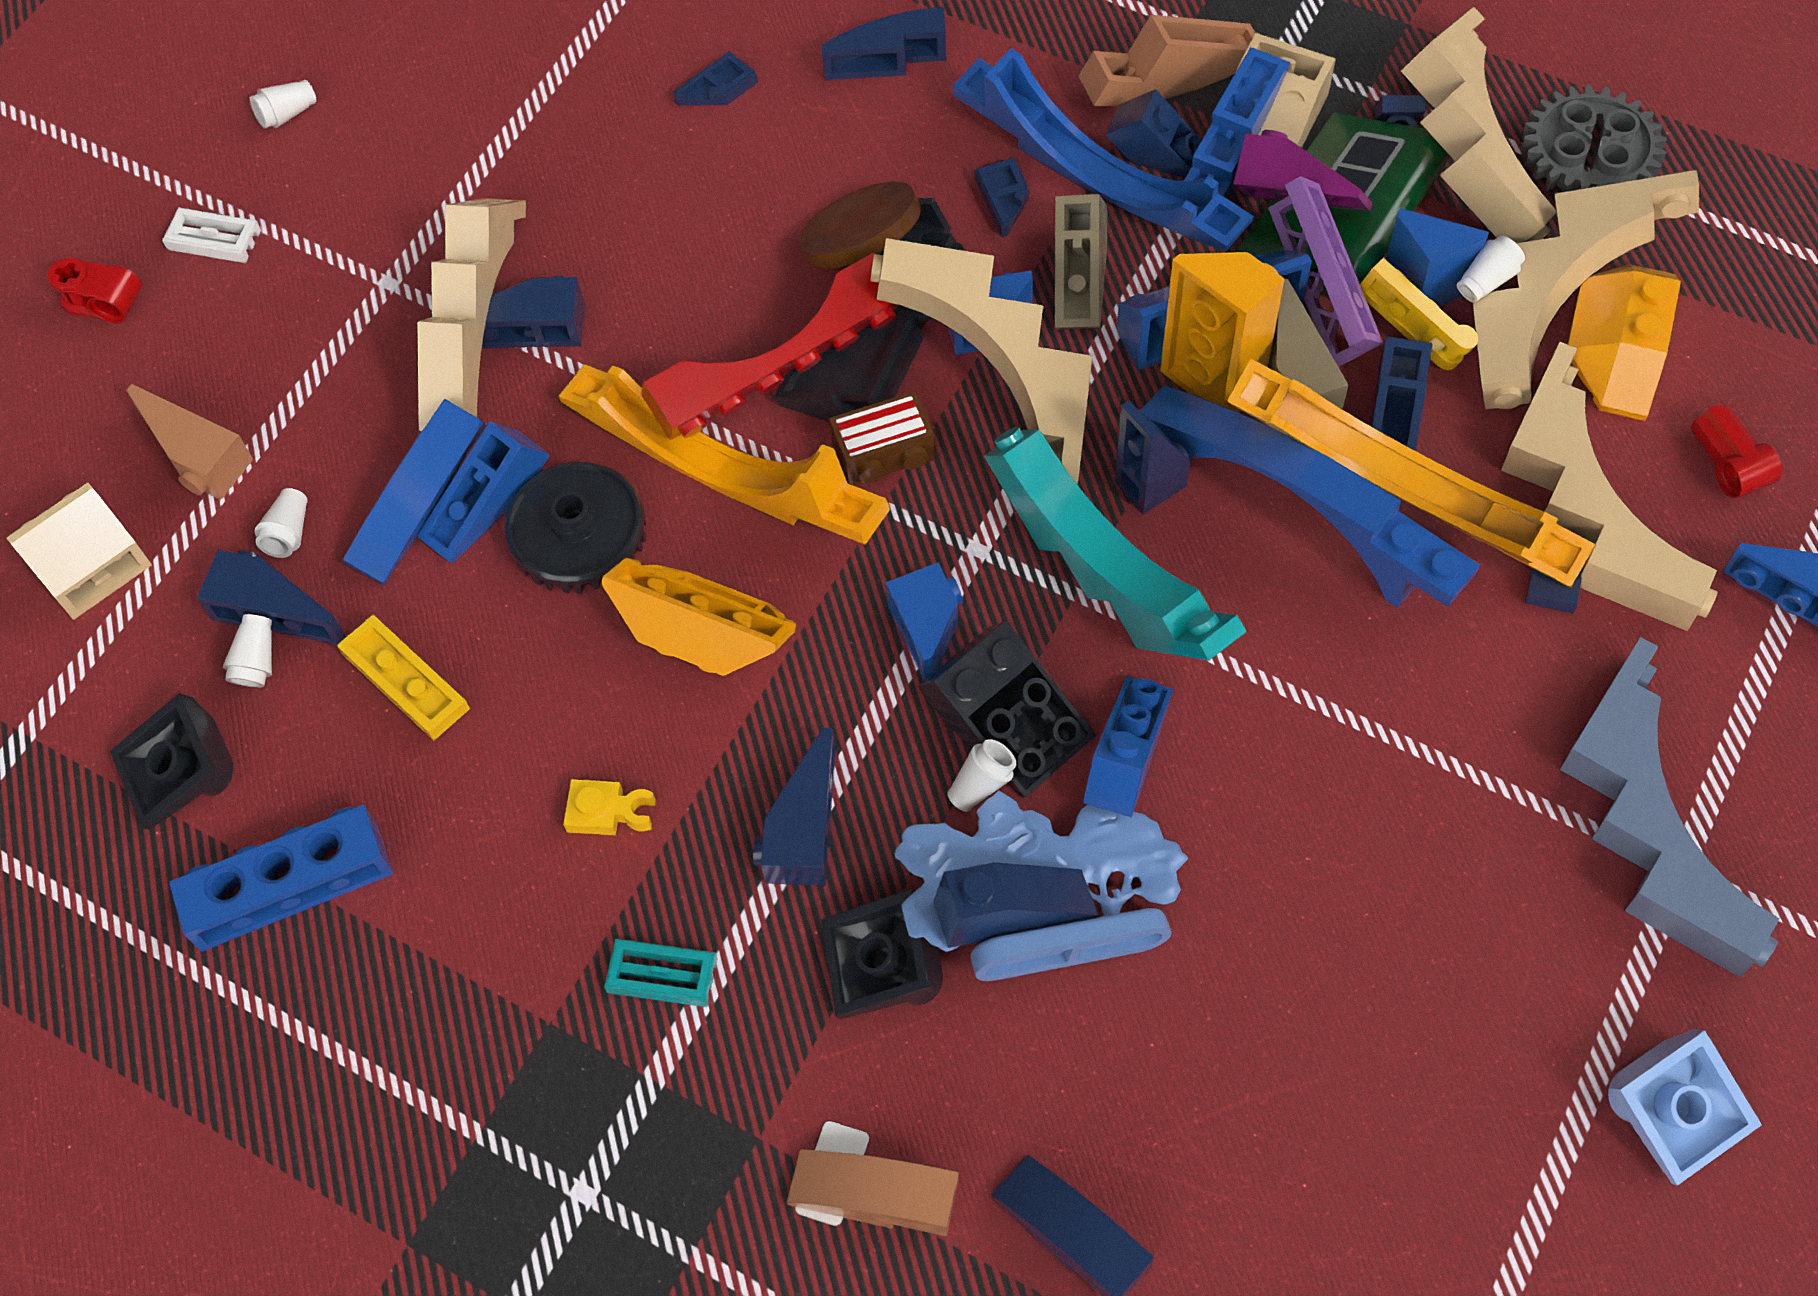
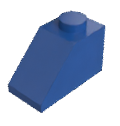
[885,562,963,681]

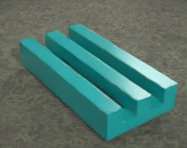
[604,939,718,1007]

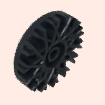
[505,462,646,594]

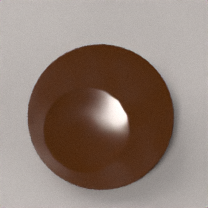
[799,182,921,269]

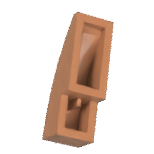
[787,1149,959,1237]

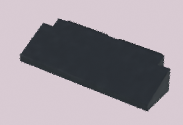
[773,198,965,422]

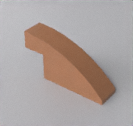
[1079,15,1255,106]

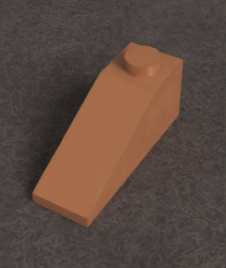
[126,384,253,500]

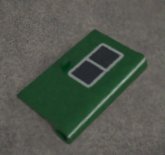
[1236,113,1451,299]

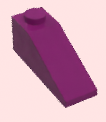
[1234,130,1372,211]

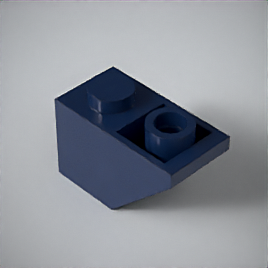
[1105,89,1202,178]

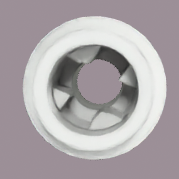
[250,80,316,128]
[1457,235,1525,303]
[255,488,308,558]
[223,614,272,687]
[948,739,1016,811]

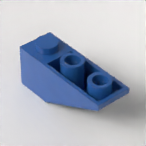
[1723,543,1818,627]
[1083,676,1173,817]

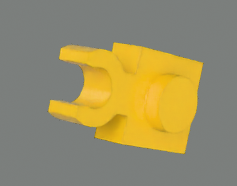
[564,779,656,836]

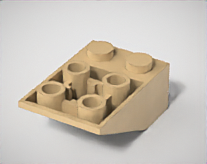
[1237,33,1335,147]

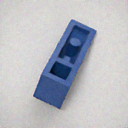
[417,421,550,563]

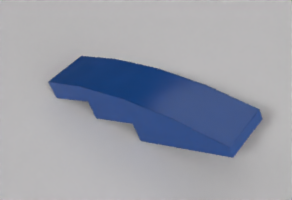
[1184,47,1290,198]
[343,399,484,586]

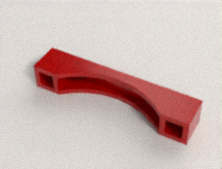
[641,252,899,440]

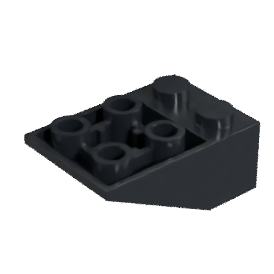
[917,621,1096,798]

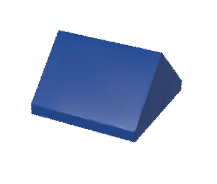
[1386,208,1489,306]

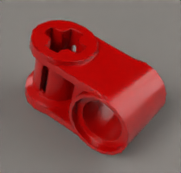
[47,258,142,324]

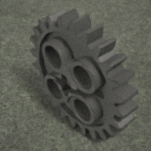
[1520,85,1667,193]

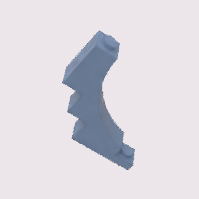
[1560,637,1780,978]

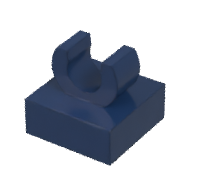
[1374,95,1426,127]

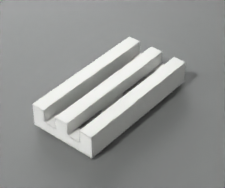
[162,208,261,263]

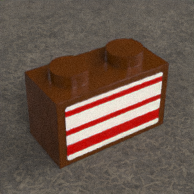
[829,391,935,485]

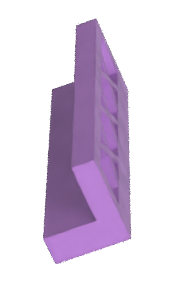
[1268,176,1383,367]

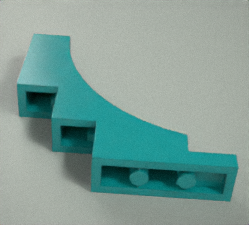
[984,427,1247,661]

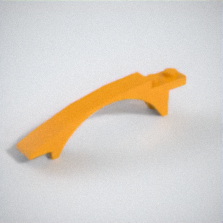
[1227,359,1596,587]
[558,364,890,545]

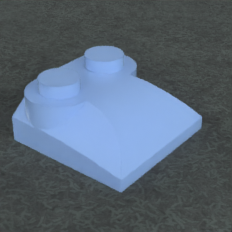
[1608,1029,1761,1185]

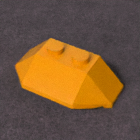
[1567,264,1681,421]
[602,558,796,676]

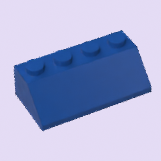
[1117,249,1312,370]

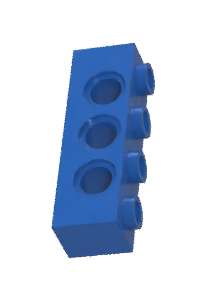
[169,804,394,952]

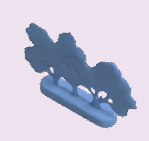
[895,790,1188,981]

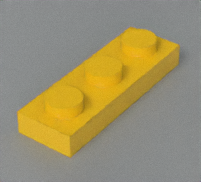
[337,615,470,741]

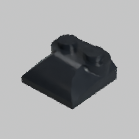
[110,693,233,830]
[821,889,943,1019]

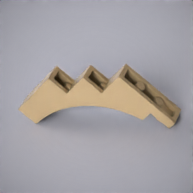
[1401,7,1556,243]
[1473,170,1699,410]
[417,198,526,431]
[870,238,1092,484]
[1501,342,1718,631]

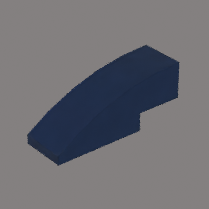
[822,7,946,80]
[1370,336,1432,451]
[991,1155,1155,1296]

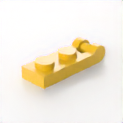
[1360,258,1478,370]

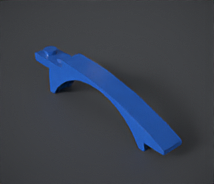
[953,48,1253,251]
[1140,386,1480,608]

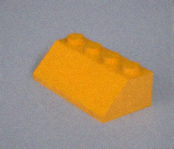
[1160,252,1285,413]

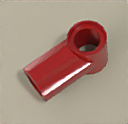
[1690,404,1783,498]

